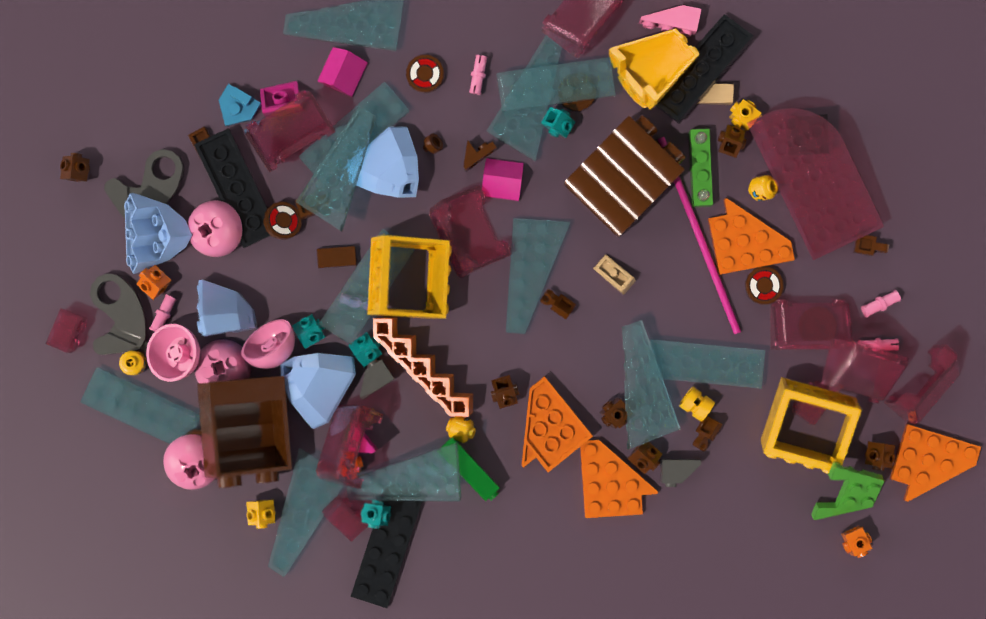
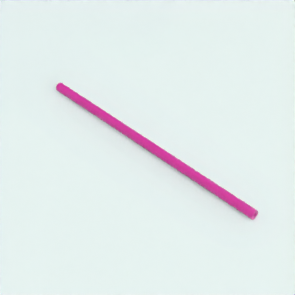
[657,137,741,334]

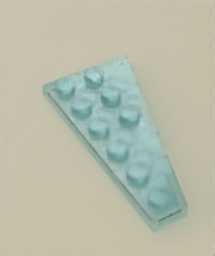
[283,0,404,51]
[487,34,563,161]
[296,106,376,232]
[506,218,570,334]
[622,320,680,449]
[346,442,461,501]
[268,448,348,577]

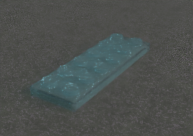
[496,57,616,112]
[298,82,410,186]
[319,229,415,345]
[646,339,765,389]
[80,367,200,444]

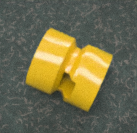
[679,386,715,422]

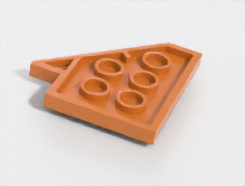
[521,376,593,472]
[890,424,981,502]
[580,440,658,518]

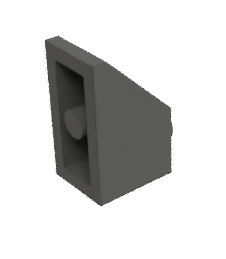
[360,359,395,400]
[660,459,701,487]

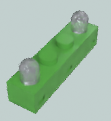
[688,129,713,207]

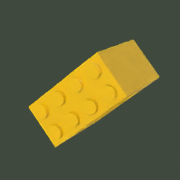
[367,235,452,319]
[761,377,861,473]

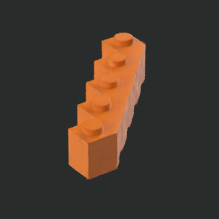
[373,316,473,417]

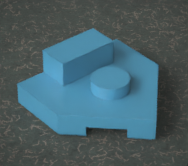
[219,84,261,127]

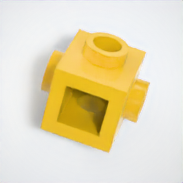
[729,99,761,131]
[246,500,275,529]

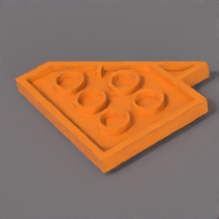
[708,198,795,275]

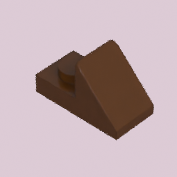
[463,140,497,172]

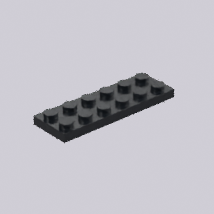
[656,14,754,124]
[194,128,271,248]
[350,486,424,608]

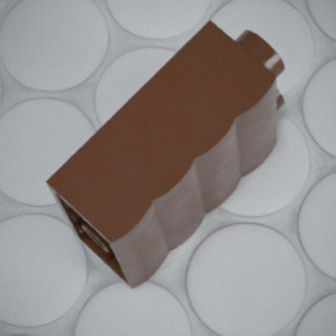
[564,115,686,238]
[198,376,292,488]

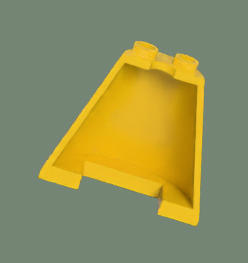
[609,29,699,109]

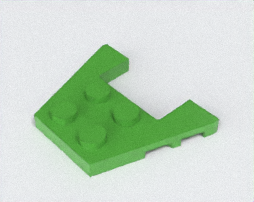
[811,462,884,520]

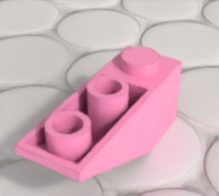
[639,5,701,37]

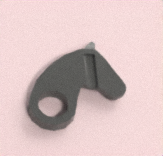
[104,149,184,218]
[90,274,148,355]

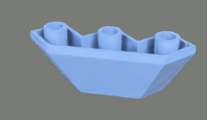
[346,126,419,198]
[124,193,192,274]
[197,280,258,336]
[280,353,356,429]

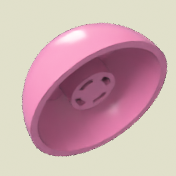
[187,200,242,257]
[241,319,295,369]
[146,324,200,381]
[194,339,251,383]
[163,434,215,490]

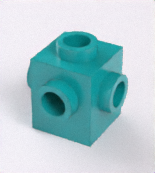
[541,107,576,138]
[292,314,325,349]
[348,332,383,367]
[361,500,391,529]

